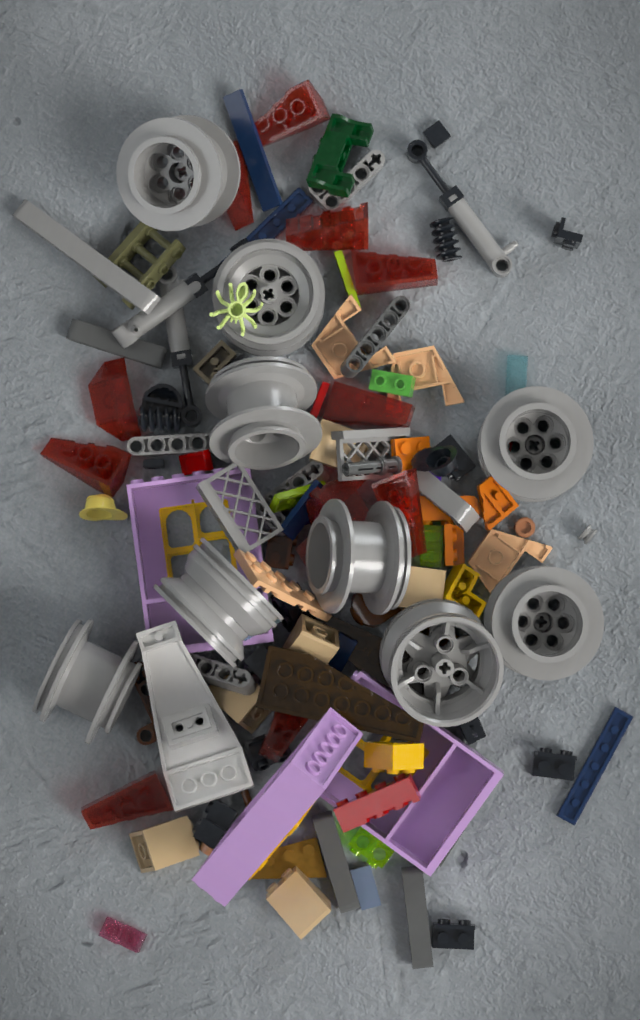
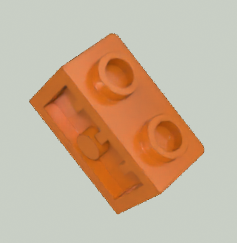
[443,524,465,567]

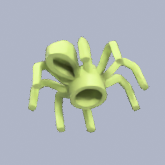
[209,282,264,336]

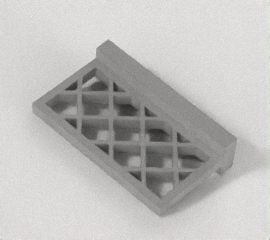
[331,427,410,481]
[196,463,284,553]

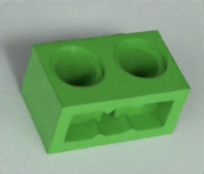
[369,369,416,398]

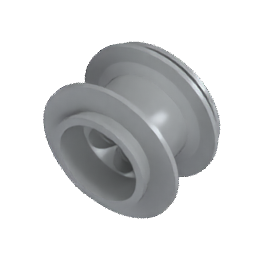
[116,115,241,231]
[212,239,325,357]
[205,356,322,470]
[477,386,594,502]
[306,499,411,615]
[483,565,604,680]
[32,619,143,745]

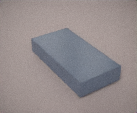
[350,865,381,911]

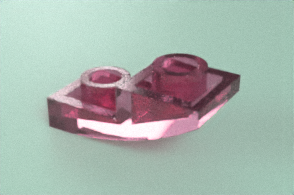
[99,916,147,953]

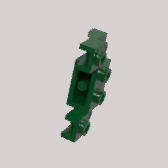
[306,113,374,198]

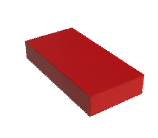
[310,381,330,418]
[179,449,213,475]

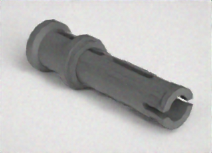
[342,456,402,476]

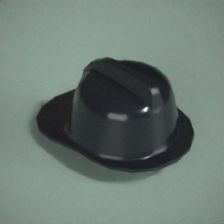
[411,445,459,477]

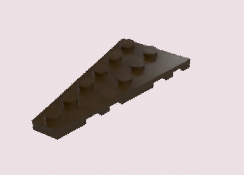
[323,616,427,695]

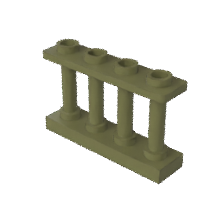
[93,222,186,310]

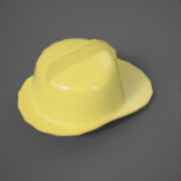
[79,494,128,521]

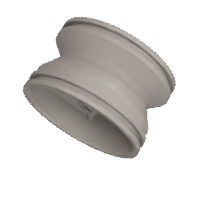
[153,537,284,668]
[379,599,504,727]

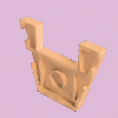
[311,294,396,379]
[385,345,464,418]
[467,529,553,594]

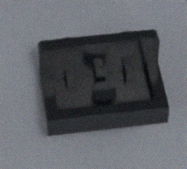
[551,217,583,251]

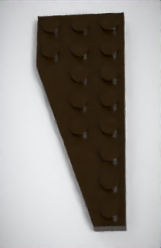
[256,645,424,743]

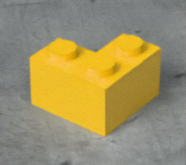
[443,563,487,618]
[364,741,424,774]

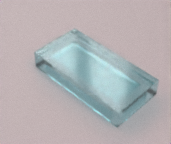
[505,355,528,396]

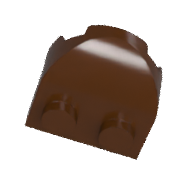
[350,593,401,628]

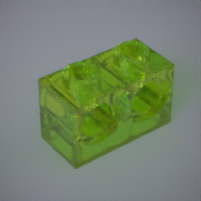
[420,525,443,568]
[348,826,394,869]

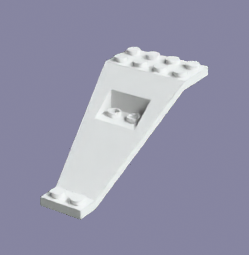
[136,620,255,813]

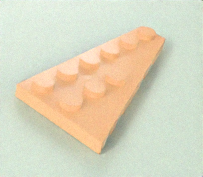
[233,549,332,622]

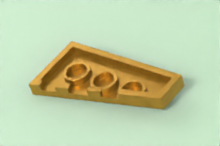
[251,837,327,879]

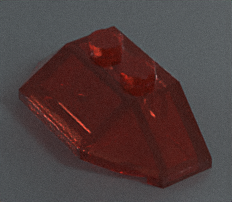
[88,358,142,442]

